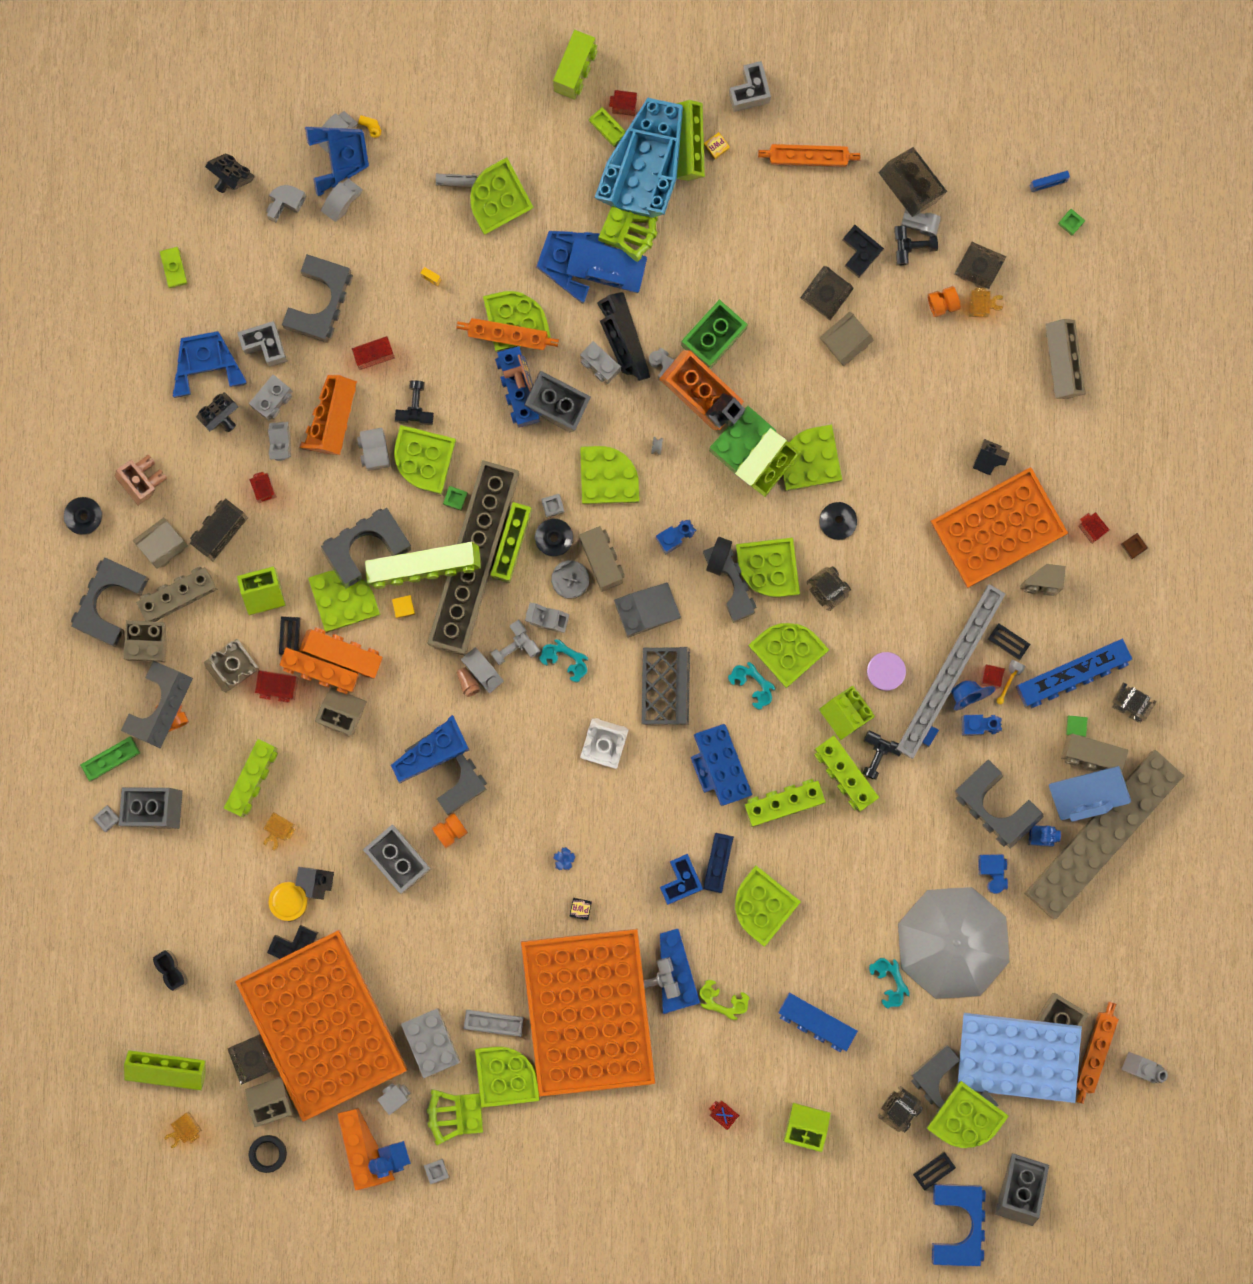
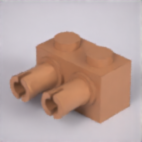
[114,455,167,506]

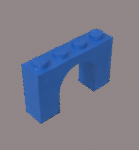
[932,1184,986,1266]

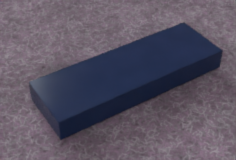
[703,833,734,893]

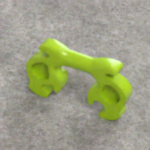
[699,980,750,1020]

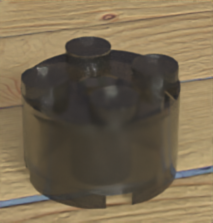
[807,566,851,611]
[1111,682,1157,723]
[878,1086,923,1133]

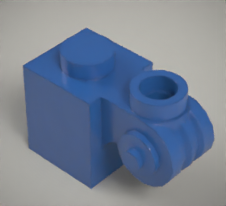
[656,519,697,555]
[961,715,1002,736]
[1028,825,1061,847]
[978,854,1008,894]
[368,1141,411,1179]

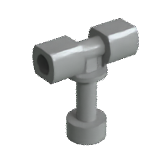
[491,620,540,665]
[644,957,681,999]

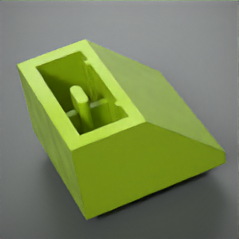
[237,566,286,616]
[819,686,875,740]
[783,1103,831,1152]

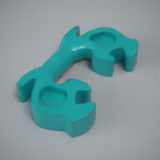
[539,639,588,683]
[728,662,775,710]
[869,958,910,1009]

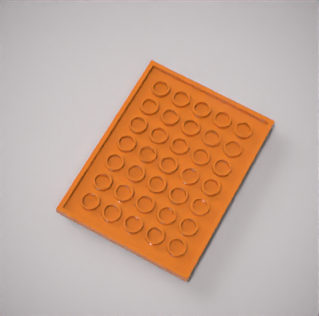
[521,928,656,1097]
[235,930,408,1122]

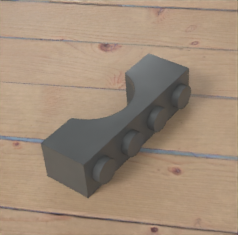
[703,546,757,623]

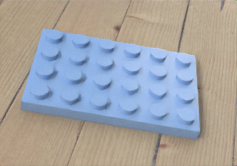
[958,1013,1082,1103]

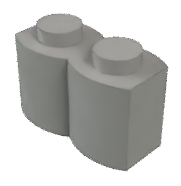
[357,428,390,471]

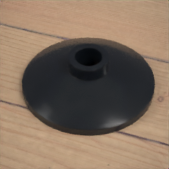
[64,497,102,535]
[819,502,857,540]
[535,518,573,557]

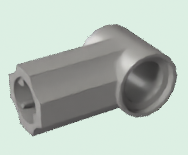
[901,209,941,236]

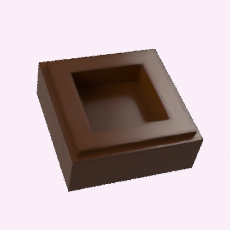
[1121,533,1148,560]

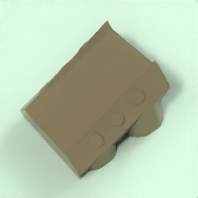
[820,312,874,366]
[133,518,188,569]
[204,639,259,693]

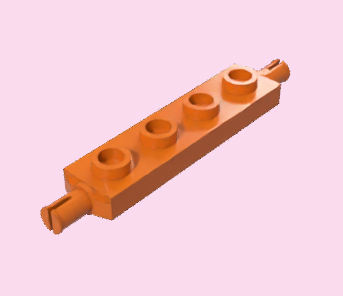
[758,144,860,167]
[456,318,559,350]
[1076,1002,1119,1104]

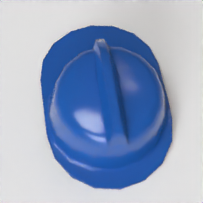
[951,681,996,711]

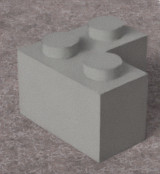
[729,61,771,112]
[237,321,287,367]

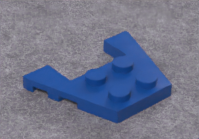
[305,127,369,196]
[536,231,605,303]
[173,331,247,398]

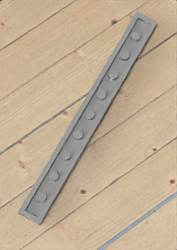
[895,584,1005,759]

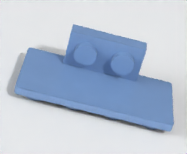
[1049,766,1131,822]

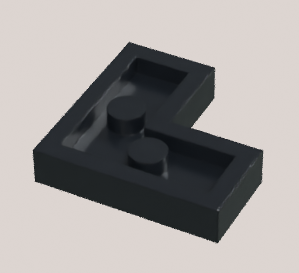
[842,225,884,278]
[267,925,319,959]

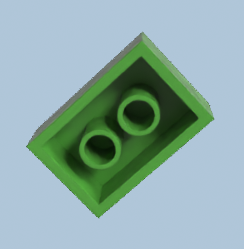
[681,299,748,369]
[709,406,776,475]

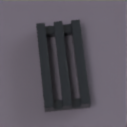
[279,616,301,655]
[988,623,1031,661]
[913,1152,956,1191]

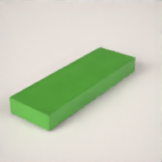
[80,736,140,782]

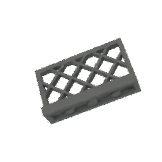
[642,647,690,725]

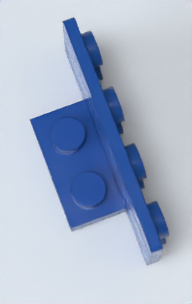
[566,238,647,293]
[690,724,752,806]

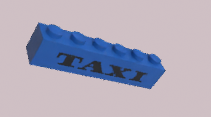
[1016,638,1132,709]

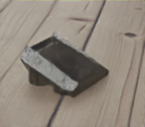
[955,242,1007,289]
[800,266,854,320]
[227,1034,276,1085]

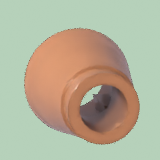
[456,667,480,697]

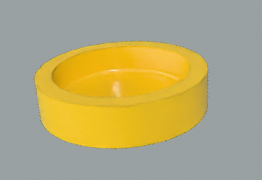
[268,882,308,921]

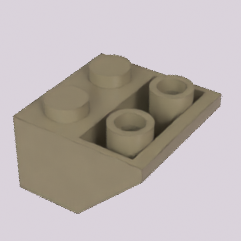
[1020,564,1066,596]
[124,620,167,662]
[315,687,367,737]
[245,1077,295,1127]

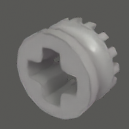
[651,437,663,455]

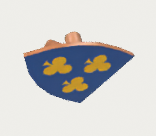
[503,354,533,391]

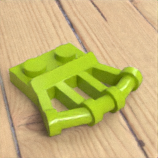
[598,206,658,262]
[426,1089,483,1146]

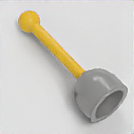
[996,660,1026,705]

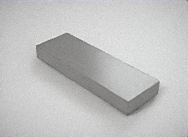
[464,1010,524,1037]

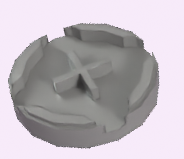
[551,560,589,599]

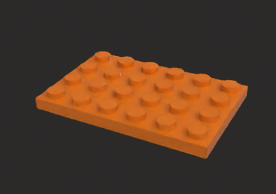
[930,467,1068,588]

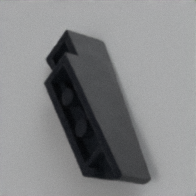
[597,292,651,381]

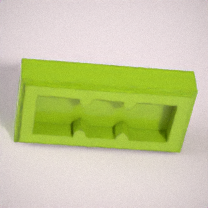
[588,107,626,147]
[159,246,188,289]

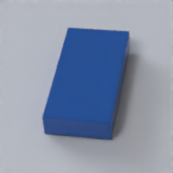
[1029,171,1070,192]

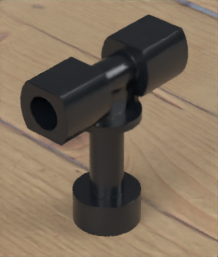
[894,226,938,266]
[395,380,434,425]
[862,730,901,780]

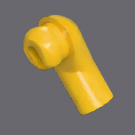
[358,115,382,138]

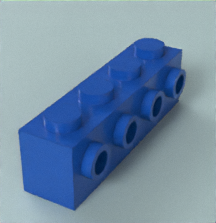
[495,346,540,428]
[777,992,858,1053]

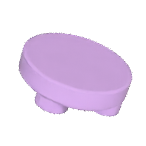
[867,652,906,691]

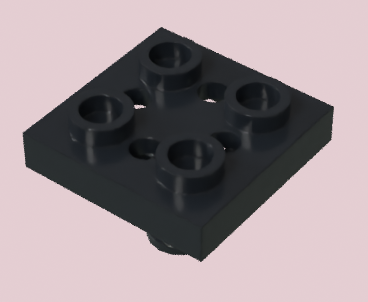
[205,153,255,193]
[196,392,238,432]

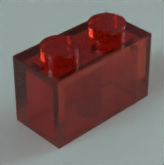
[351,336,395,370]
[255,670,298,703]

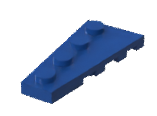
[391,715,469,784]
[660,928,700,1014]

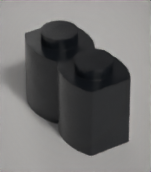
[153,950,188,991]

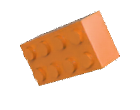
[659,350,744,430]

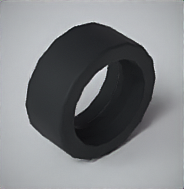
[706,537,732,576]
[248,1135,287,1173]

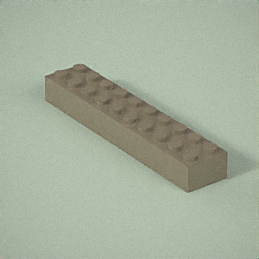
[427,460,520,656]
[1024,750,1184,920]

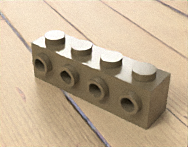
[1046,319,1085,399]
[136,567,218,622]

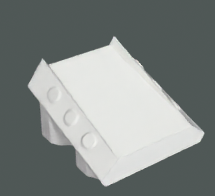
[580,718,628,769]

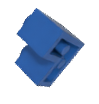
[660,854,703,905]

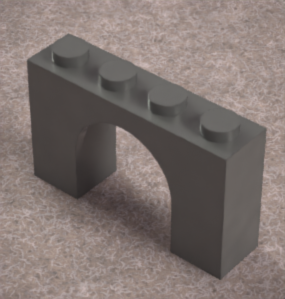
[282,254,353,343]
[321,508,411,589]
[71,557,149,647]
[121,661,193,749]
[404,731,487,815]
[955,759,1044,849]
[911,1045,999,1112]

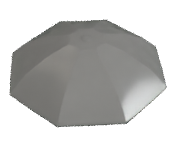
[898,887,1010,999]

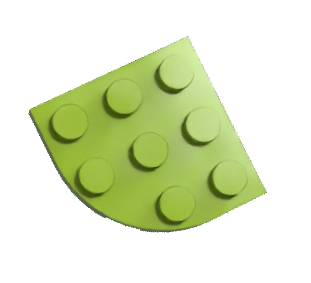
[470,157,534,235]
[483,291,551,352]
[783,424,842,491]
[394,425,456,495]
[580,446,639,504]
[736,537,800,597]
[308,570,381,633]
[748,623,829,688]
[735,865,801,947]
[475,1046,540,1108]
[926,1081,1009,1148]

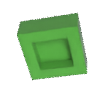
[1058,209,1085,236]
[443,486,468,511]
[1066,715,1088,737]

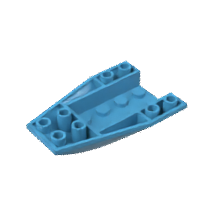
[594,98,683,218]

